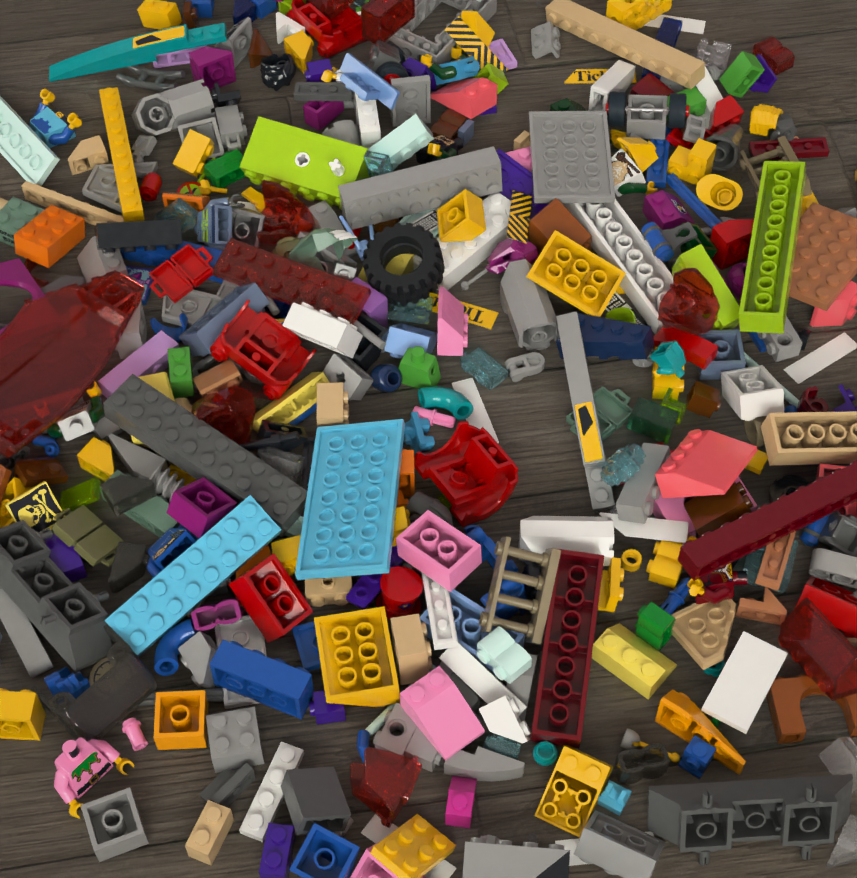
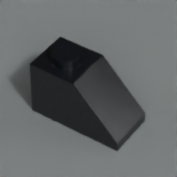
[256,420,308,457]

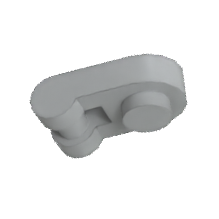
[505,352,545,382]

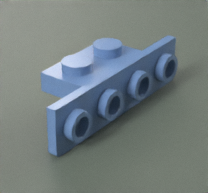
[339,53,400,110]

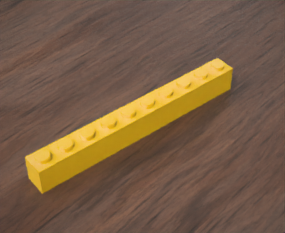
[99,87,145,222]

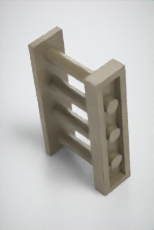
[738,135,812,199]
[479,537,561,645]

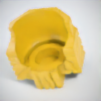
[749,104,783,136]

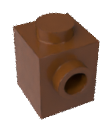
[686,381,721,418]

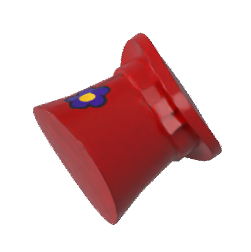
[375,566,423,621]

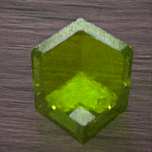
[659,388,687,425]

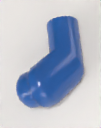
[357,730,378,766]

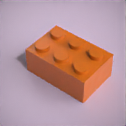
[14,205,85,268]

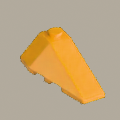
[655,689,746,775]

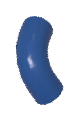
[154,618,199,676]

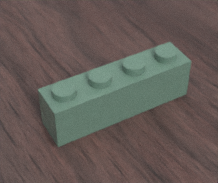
[99,470,180,538]

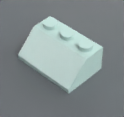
[368,114,434,173]

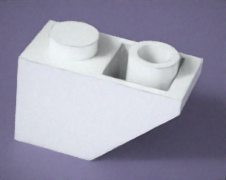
[479,695,531,743]

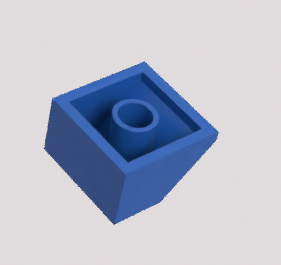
[289,823,360,878]

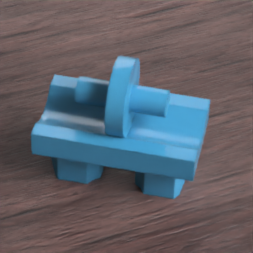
[404,412,435,457]

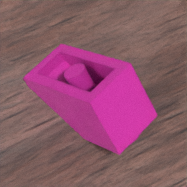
[445,776,477,828]

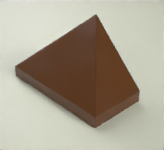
[249,29,273,68]

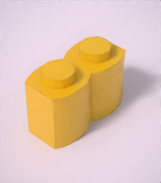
[646,540,684,589]

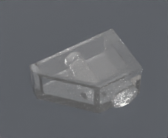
[826,814,857,868]

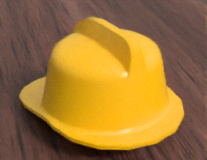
[696,174,743,211]

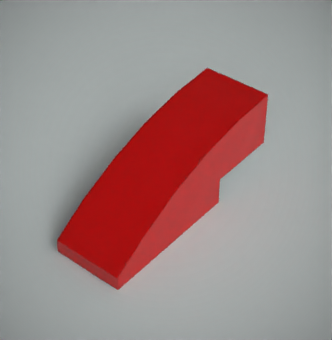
[653,327,719,370]

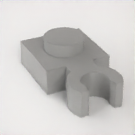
[131,135,157,163]

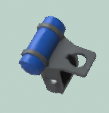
[641,222,697,271]
[799,511,857,557]

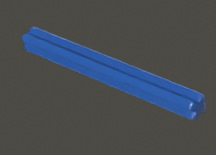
[666,173,722,229]

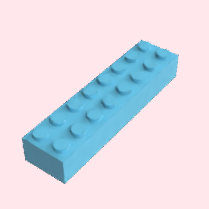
[105,495,281,658]

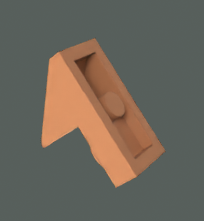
[735,587,787,625]

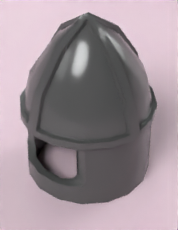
[406,491,453,526]

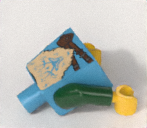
[420,45,480,85]

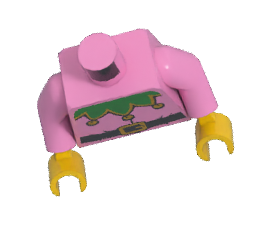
[54,737,134,819]

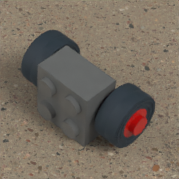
[364,40,408,85]

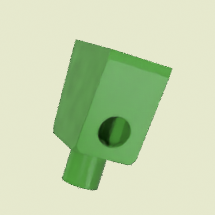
[398,346,441,389]

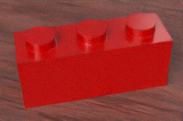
[228,553,314,643]
[795,576,857,638]

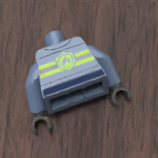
[194,194,246,256]

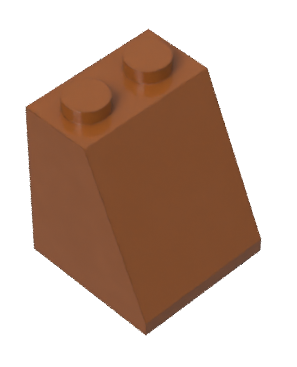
[528,198,592,255]

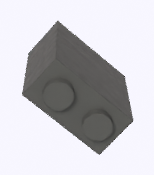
[281,767,351,835]

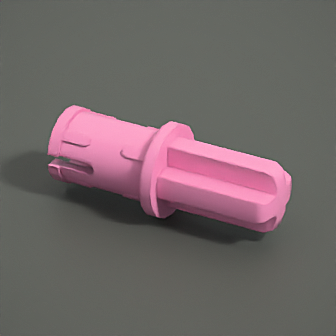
[413,406,456,428]

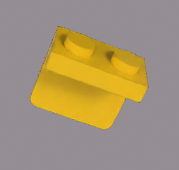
[598,557,624,612]

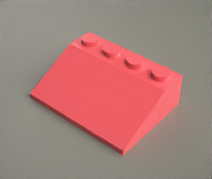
[655,429,758,498]

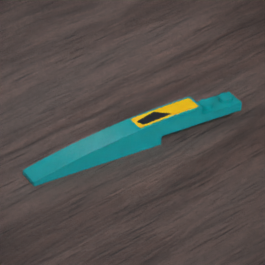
[49,22,227,82]

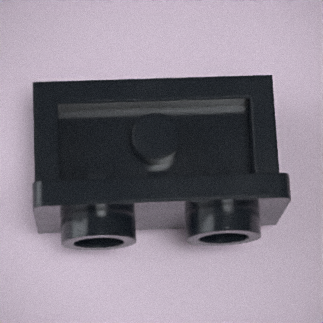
[210,83,241,107]

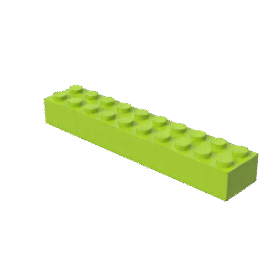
[739,161,806,334]

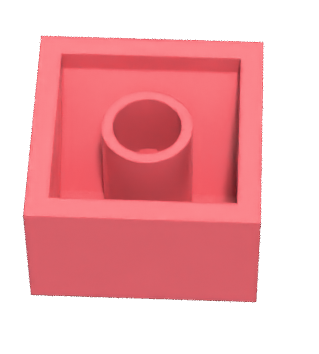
[809,280,857,327]

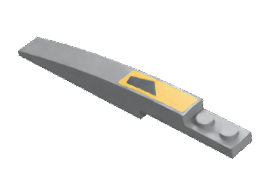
[556,311,616,512]

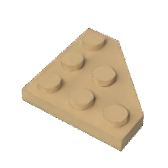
[671,599,736,670]

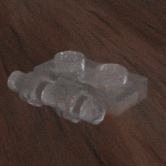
[695,38,732,72]

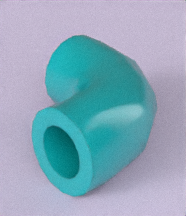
[418,386,473,420]

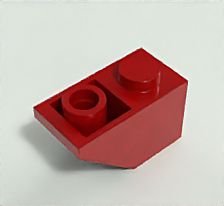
[708,95,744,133]

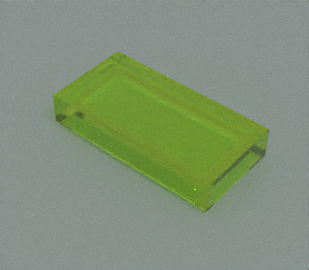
[60,477,101,511]

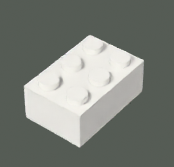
[282,302,363,358]
[721,365,785,421]

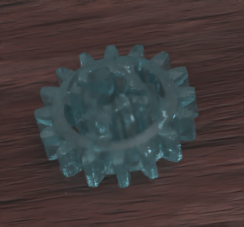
[600,443,646,487]

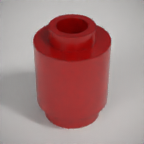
[139,172,162,201]

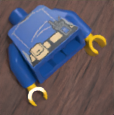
[147,527,199,578]

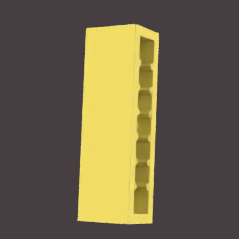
[247,372,330,433]

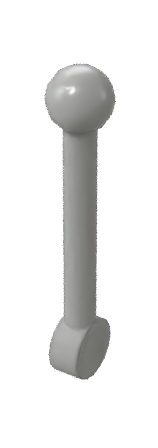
[461,269,488,290]

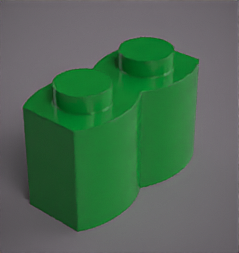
[634,601,676,651]

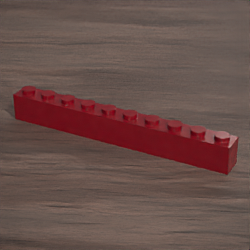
[678,460,857,581]

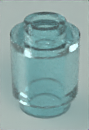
[483,733,522,760]

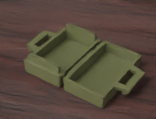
[52,505,124,567]

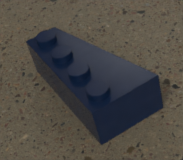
[556,313,655,359]

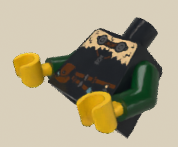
[415,135,463,164]

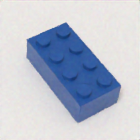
[210,640,314,720]

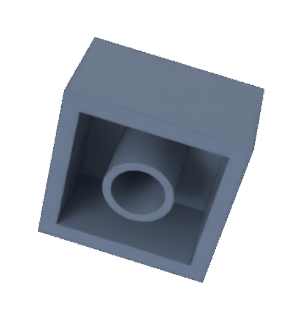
[697,329,746,380]

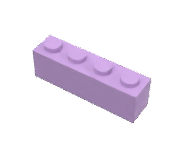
[98,330,179,399]

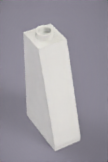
[588,60,636,118]

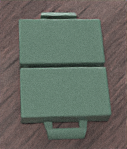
[566,386,634,441]

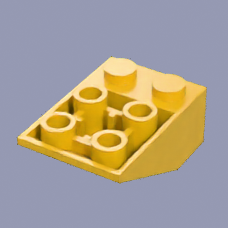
[534,745,614,838]

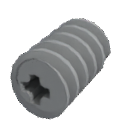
[148,464,190,503]

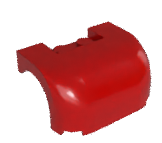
[414,421,519,527]

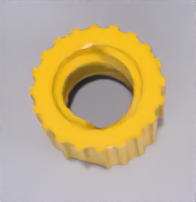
[621,549,642,572]

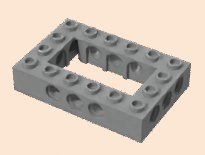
[376,0,497,65]

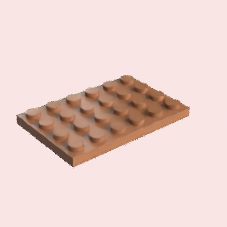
[789,202,857,311]

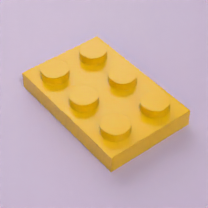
[370,814,456,878]

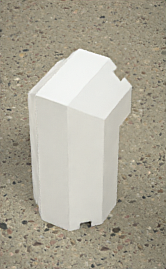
[519,516,614,566]

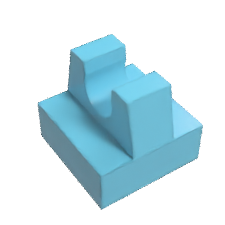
[597,780,632,816]

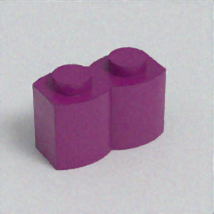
[191,598,244,631]

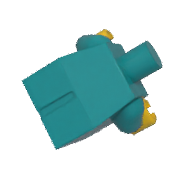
[650,341,686,378]

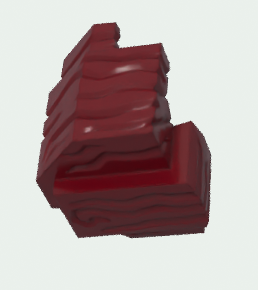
[797,386,834,412]

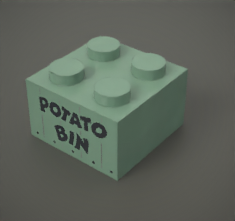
[0,196,45,247]

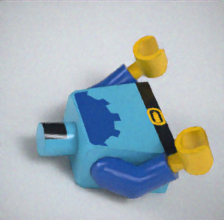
[29,88,82,148]

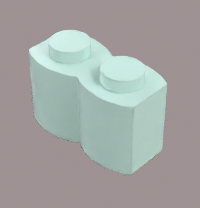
[477,626,532,684]

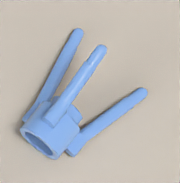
[339,215,374,261]

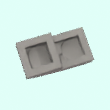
[683,114,707,143]

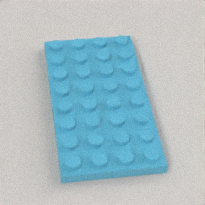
[295,419,405,580]

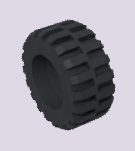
[363,223,445,306]

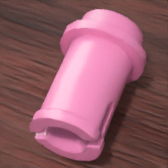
[122,718,148,751]

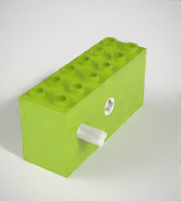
[240,116,376,210]

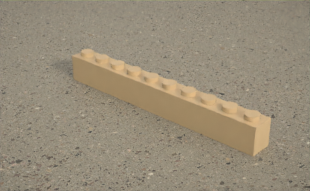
[545,0,705,89]

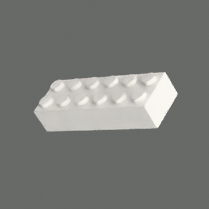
[413,192,511,291]

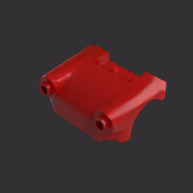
[286,0,373,58]
[210,300,317,400]

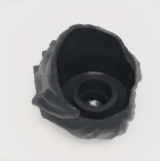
[260,53,296,91]

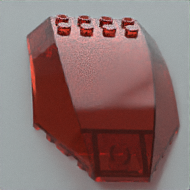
[0,270,145,458]

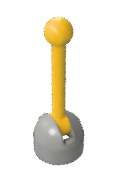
[620,728,680,762]

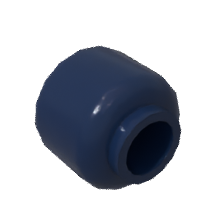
[370,364,402,392]

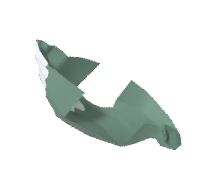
[276,228,357,287]

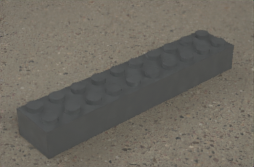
[103,374,307,538]

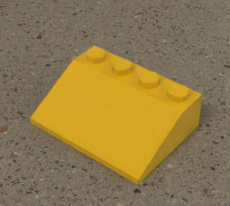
[526,230,626,317]
[314,606,400,707]

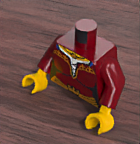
[687,536,747,604]

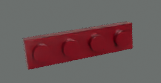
[748,137,829,160]

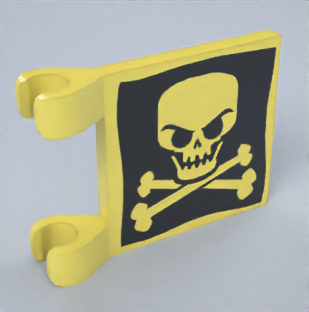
[4,481,65,532]

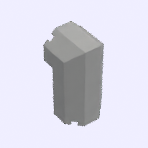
[131,79,215,136]
[500,259,559,352]

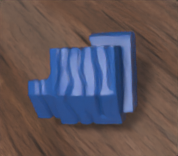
[44,666,92,705]

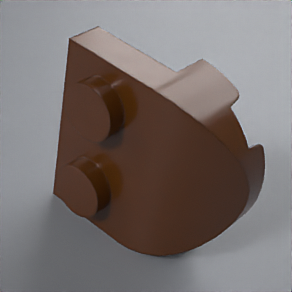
[13,457,68,488]

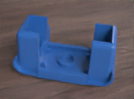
[464,525,527,620]

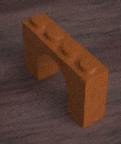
[766,669,857,744]

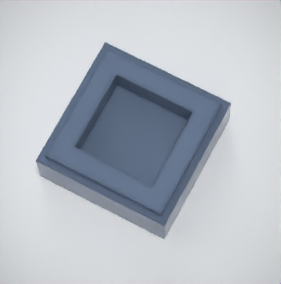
[458,119,474,147]

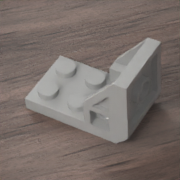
[389,75,431,127]

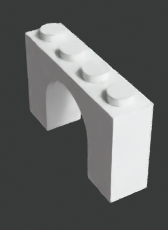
[354,92,381,165]

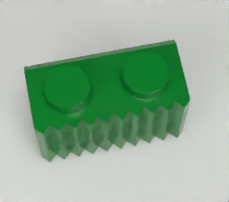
[203,149,246,188]

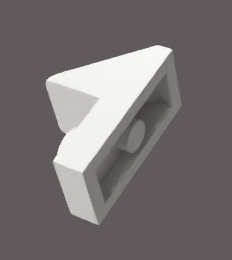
[276,12,306,44]

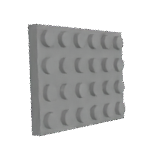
[529,111,615,203]

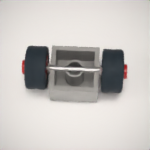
[605,91,689,140]

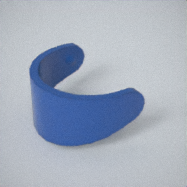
[150,313,188,342]

